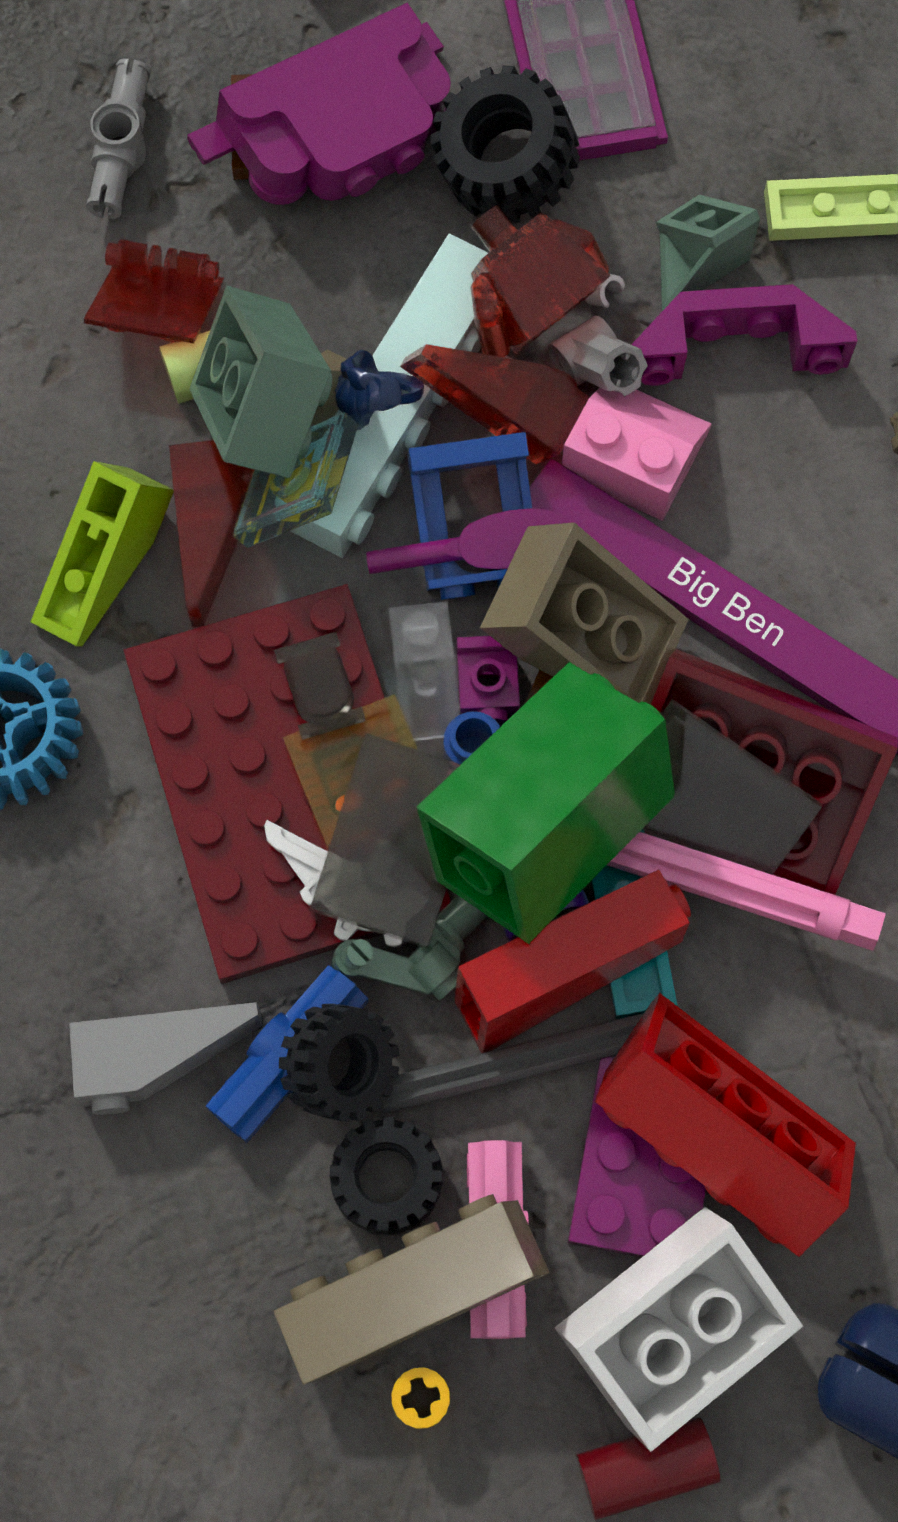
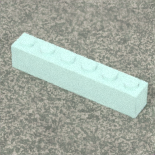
[279,234,512,558]

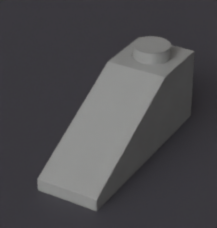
[69,1002,263,1115]

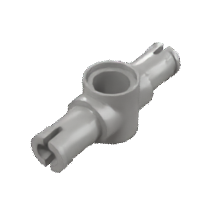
[86,59,151,219]

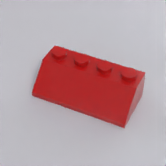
[595,993,856,1257]

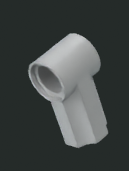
[547,316,648,396]

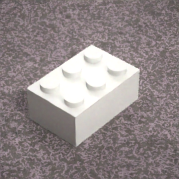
[555,1207,803,1452]

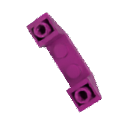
[631,284,858,386]

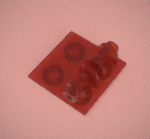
[84,239,224,344]

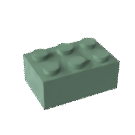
[189,285,332,478]

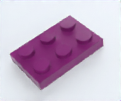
[567,1057,706,1258]

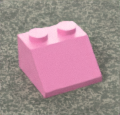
[562,388,712,521]

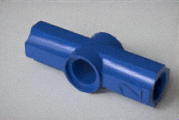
[206,965,369,1143]

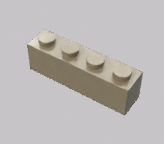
[274,1194,550,1385]

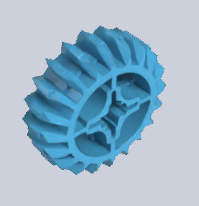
[0,648,83,809]

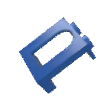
[407,432,532,600]

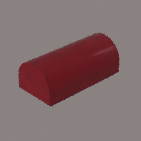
[575,1417,721,1520]

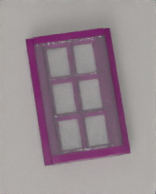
[503,0,668,161]

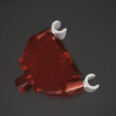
[470,205,625,390]

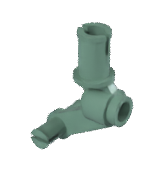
[331,896,487,1001]

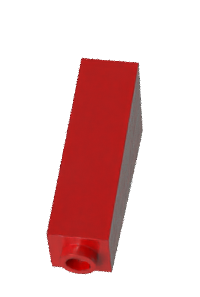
[455,869,691,1053]

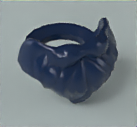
[335,350,424,430]

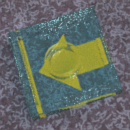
[233,413,358,548]

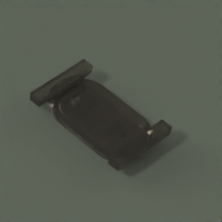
[274,632,366,740]

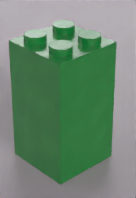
[416,662,675,944]

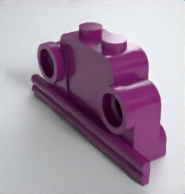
[187,2,451,205]

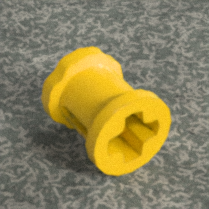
[391,1367,450,1429]

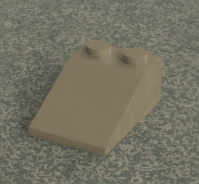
[480,522,689,704]

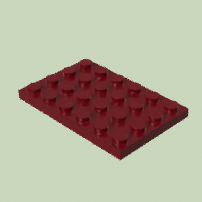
[123,584,451,984]

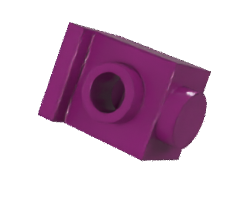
[456,636,520,727]

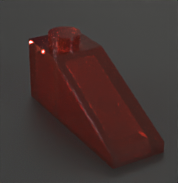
[400,344,590,464]
[169,440,257,627]

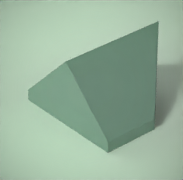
[656,194,760,311]

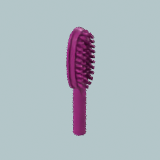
[366,508,568,574]

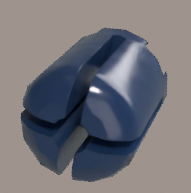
[818,1303,898,1459]

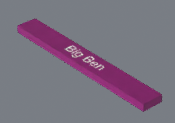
[530,458,898,754]

